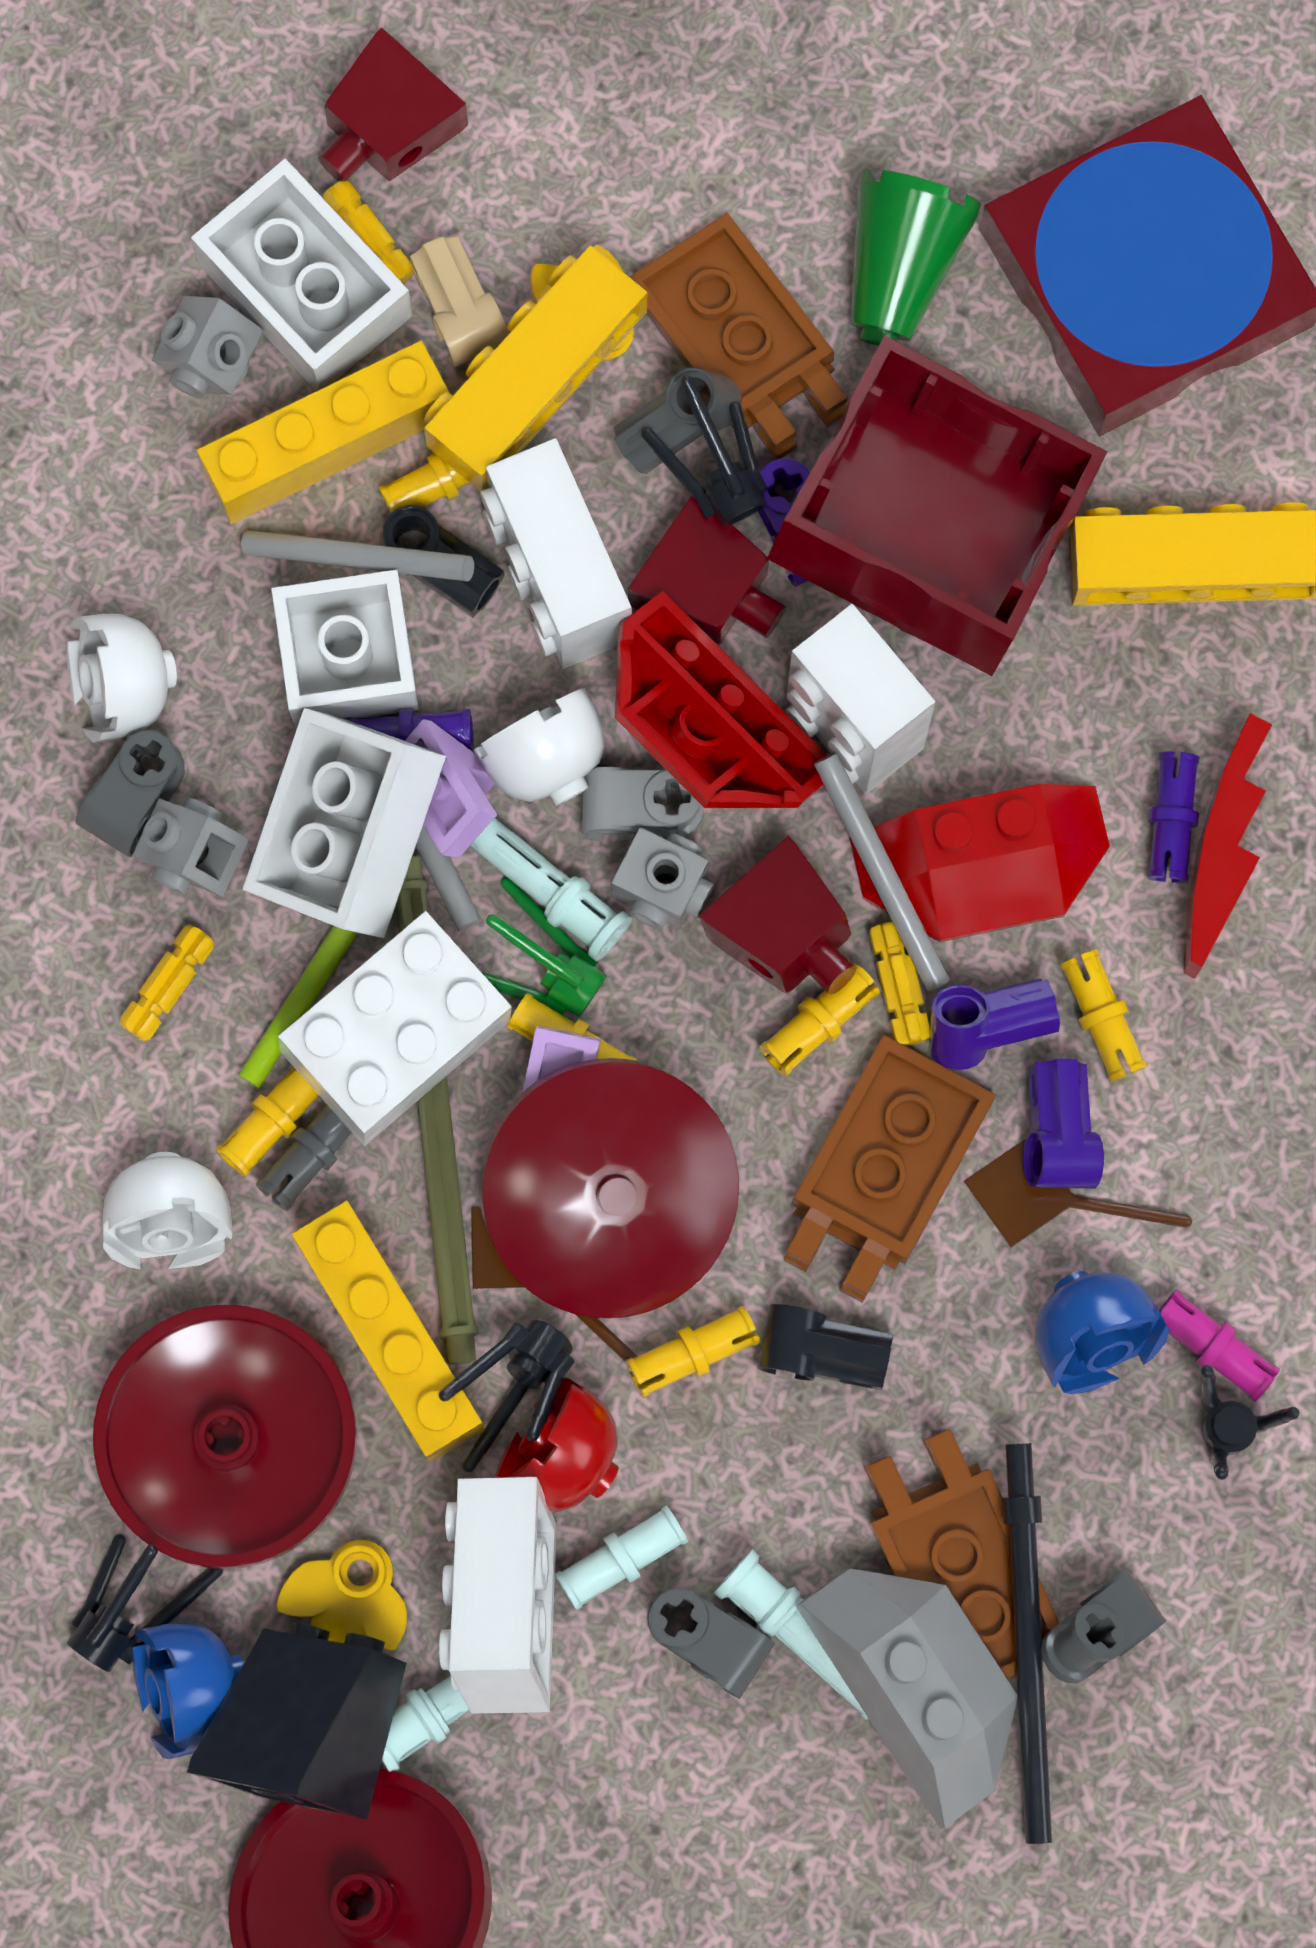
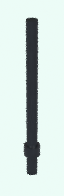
[1002,1443,1052,1844]

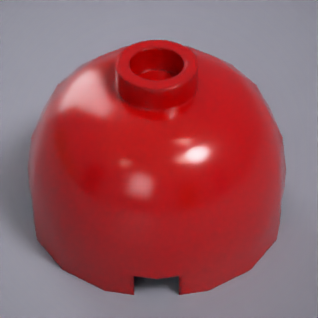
[495,1377,619,1512]

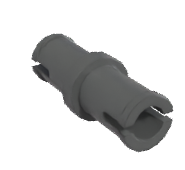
[256,1104,352,1211]

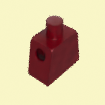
[318,27,468,182]
[628,495,786,645]
[699,836,856,995]

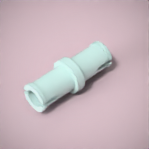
[555,1505,688,1610]

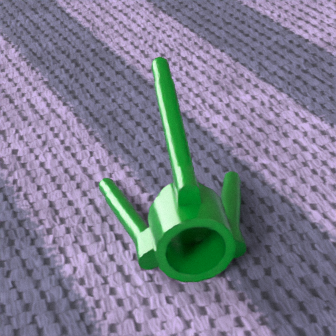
[480,877,607,1017]

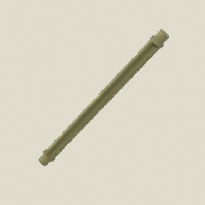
[396,856,479,1364]

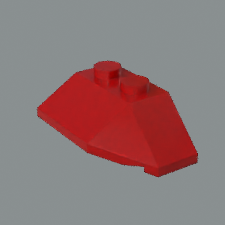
[615,591,828,808]
[849,784,1110,942]

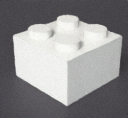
[271,570,419,729]

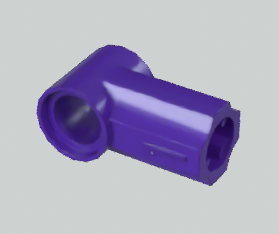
[930,978,1060,1070]
[1023,1059,1104,1189]

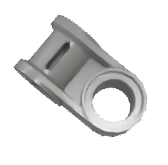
[582,767,704,841]

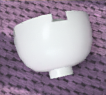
[67,614,177,743]
[474,688,605,806]
[102,1152,232,1269]

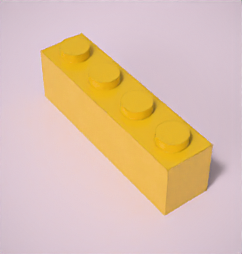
[424,245,648,491]
[197,340,449,524]
[1069,502,1316,605]
[291,1201,484,1464]

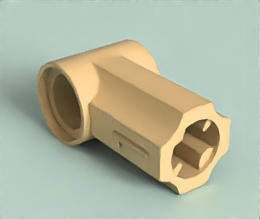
[410,236,509,368]

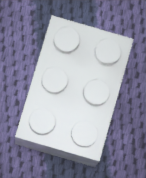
[191,159,413,391]
[480,438,632,669]
[785,604,936,795]
[242,707,446,938]
[278,911,512,1147]
[439,1477,557,1714]

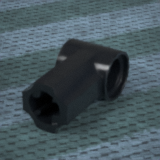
[383,505,505,618]
[757,1304,893,1390]

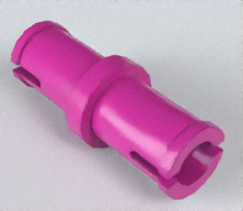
[1159,1289,1280,1402]

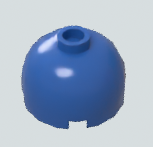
[1034,1271,1170,1394]
[132,1623,244,1759]

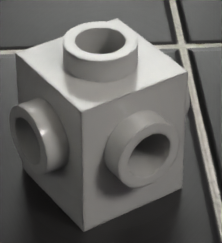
[152,296,263,398]
[132,798,249,897]
[611,827,714,930]

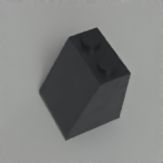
[187,1622,407,1820]

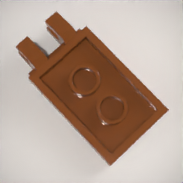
[629,213,848,460]
[783,1034,996,1303]
[864,1429,1060,1679]

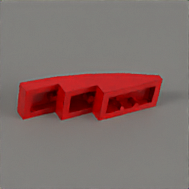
[1184,713,1272,979]

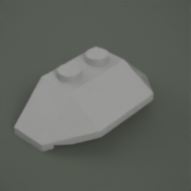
[796,1568,1018,1829]

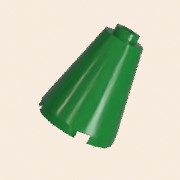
[851,169,981,347]

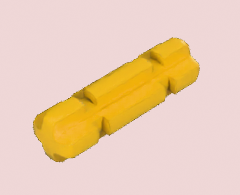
[322,180,413,284]
[869,921,930,1046]
[120,924,214,1042]

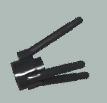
[641,375,768,527]
[438,1320,575,1472]
[1201,1365,1300,1480]
[66,1534,224,1672]

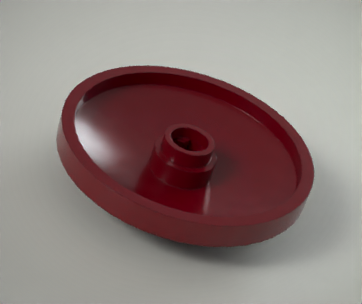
[479,1058,739,1319]
[93,1305,357,1569]
[228,1769,492,1948]

